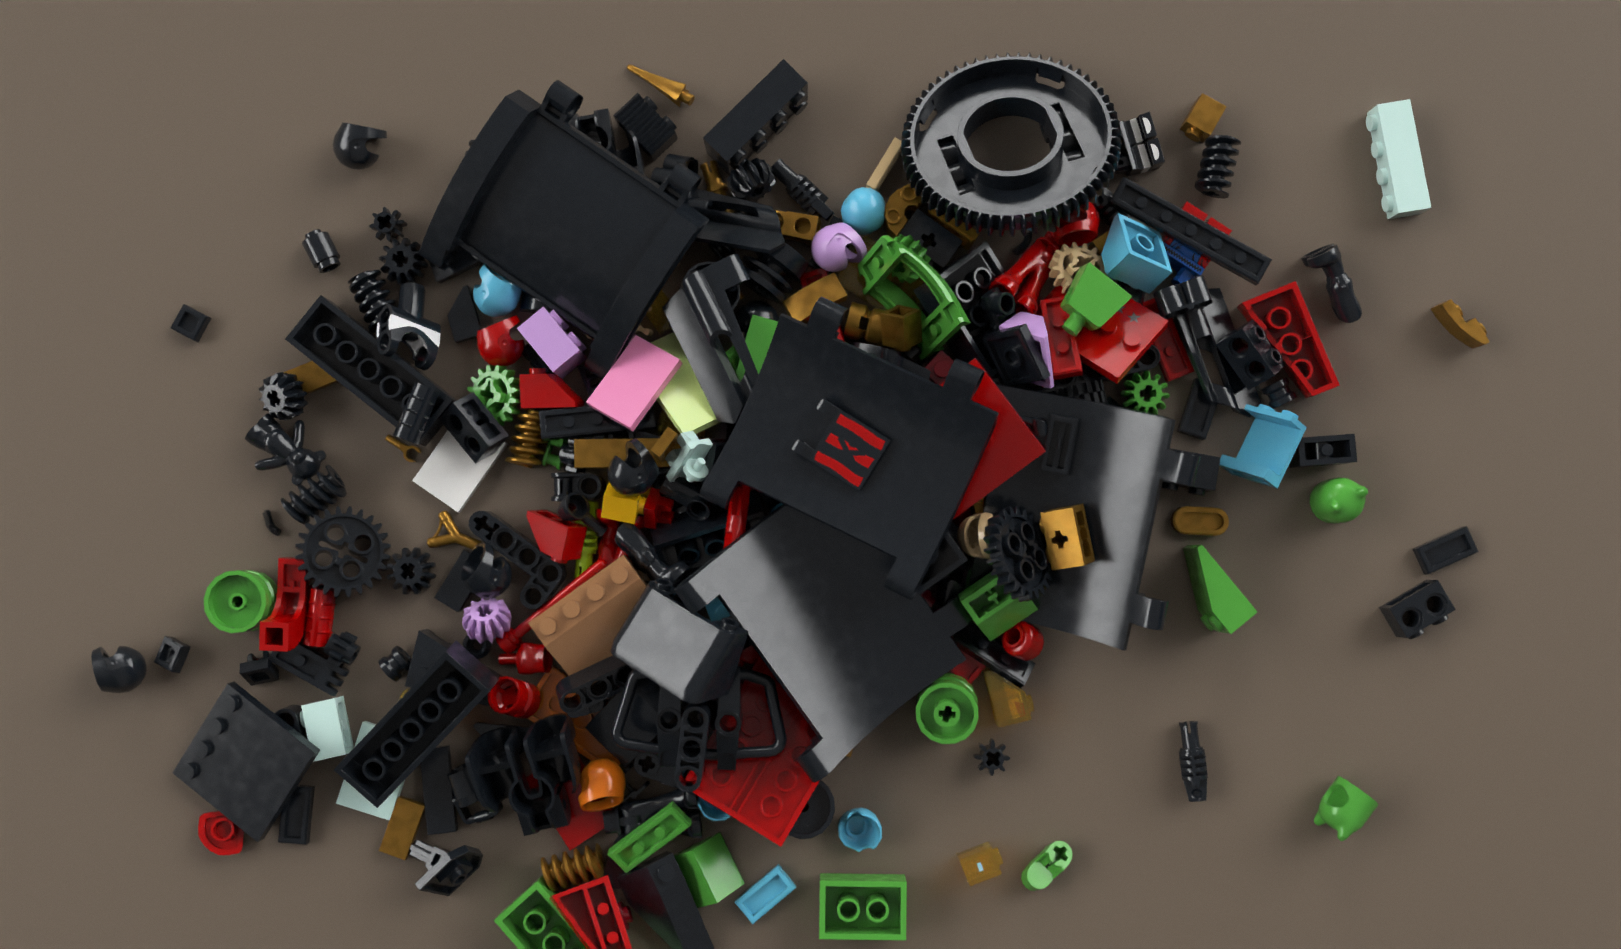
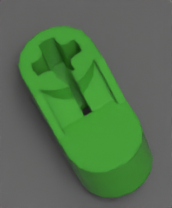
[1021,841,1073,891]

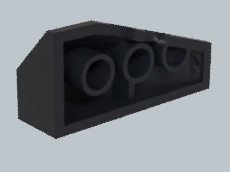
[616,851,714,949]

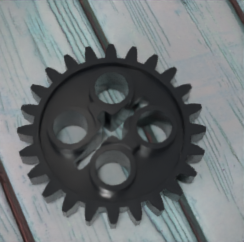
[295,506,391,598]
[983,506,1052,602]

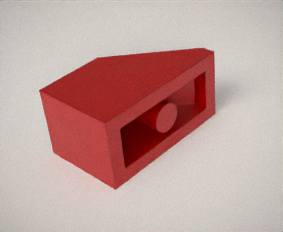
[519,368,584,408]
[526,510,587,564]

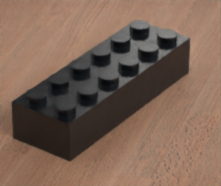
[285,295,457,447]
[334,641,499,808]

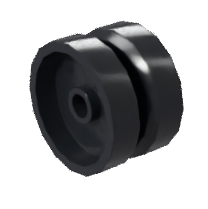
[788,780,835,839]

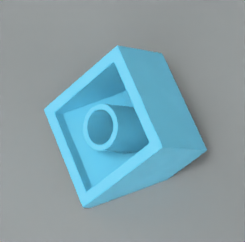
[1101,213,1172,294]

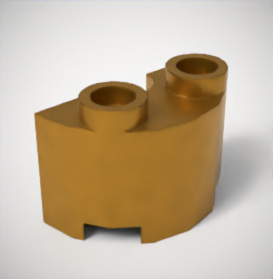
[884,184,922,239]

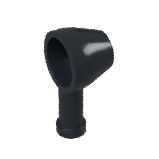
[558,492,608,538]

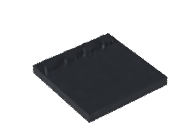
[173,682,320,842]

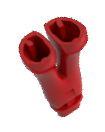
[989,231,1062,314]

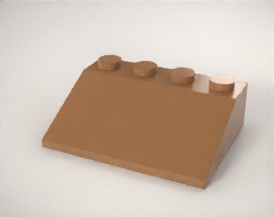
[528,555,648,685]

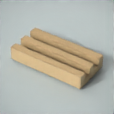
[866,137,902,192]

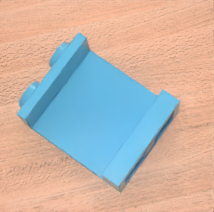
[1219,404,1307,489]

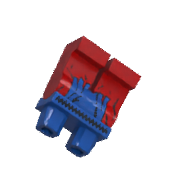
[1162,201,1232,285]

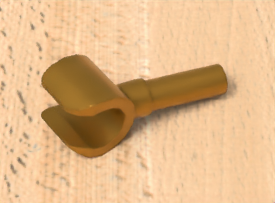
[385,434,421,462]

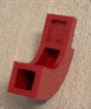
[259,557,313,652]

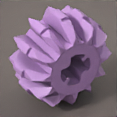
[462,598,512,644]

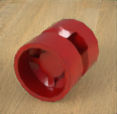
[488,676,541,719]

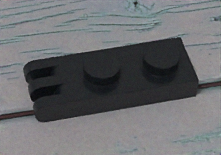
[268,642,350,696]

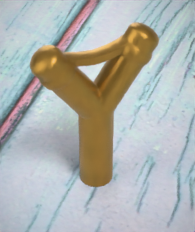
[427,510,481,550]

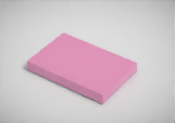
[586,335,682,431]

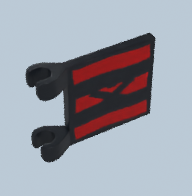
[791,399,891,491]

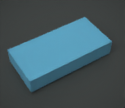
[735,864,796,924]

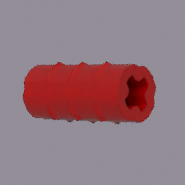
[303,588,337,647]

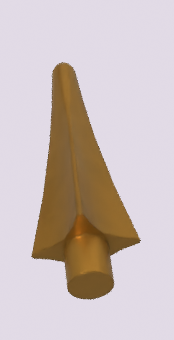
[627,64,695,107]

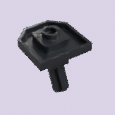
[409,840,483,896]

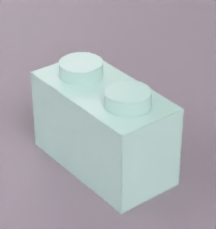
[300,696,354,762]

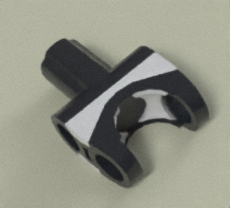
[377,283,441,371]

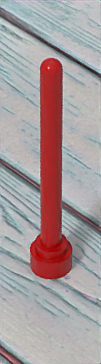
[496,559,607,654]

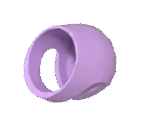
[811,222,867,272]

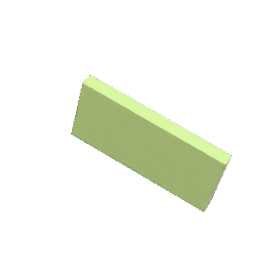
[651,332,720,434]

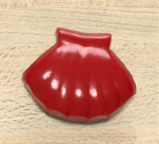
[198,811,244,855]

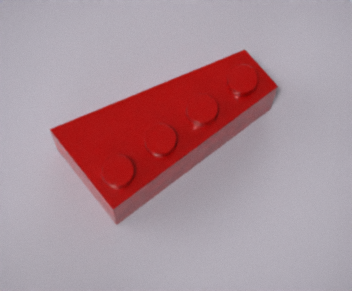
[1237,281,1340,398]

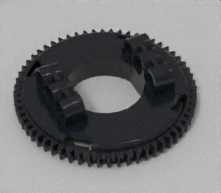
[901,52,1121,237]

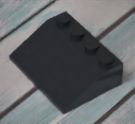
[913,241,1017,378]

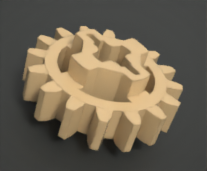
[1048,242,1110,294]

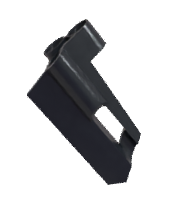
[662,254,758,423]
[1153,276,1261,418]

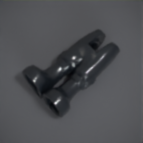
[1301,244,1362,323]
[614,523,690,587]

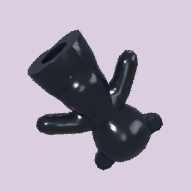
[245,413,326,486]

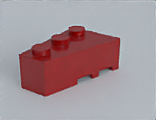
[549,875,632,949]

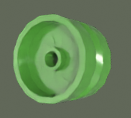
[204,570,277,633]
[916,673,979,744]

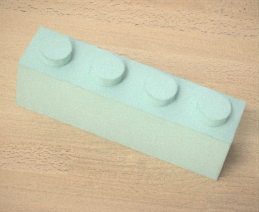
[1366,99,1431,219]

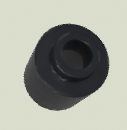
[302,229,341,273]

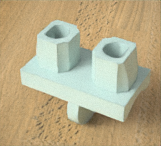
[665,431,713,483]

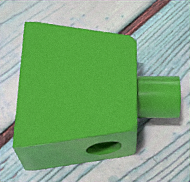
[1060,262,1132,337]

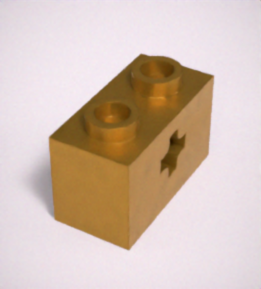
[1040,504,1095,570]

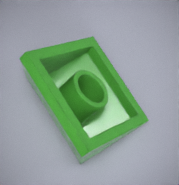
[673,832,745,908]

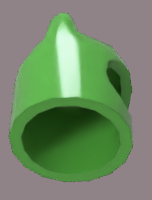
[1310,477,1368,524]
[1314,776,1379,841]

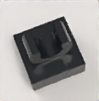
[239,651,279,686]

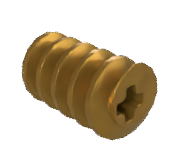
[505,408,548,469]
[540,843,604,892]

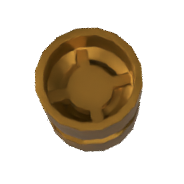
[843,302,887,347]

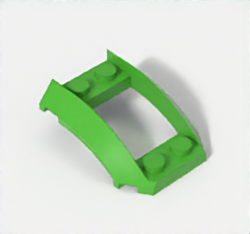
[858,235,971,361]

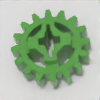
[467,365,520,426]

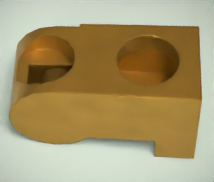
[775,210,822,246]

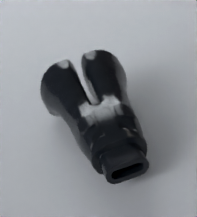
[603,788,702,838]

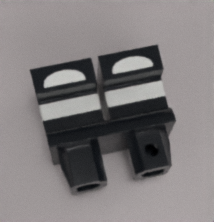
[1114,111,1165,176]

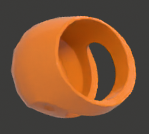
[578,758,626,812]

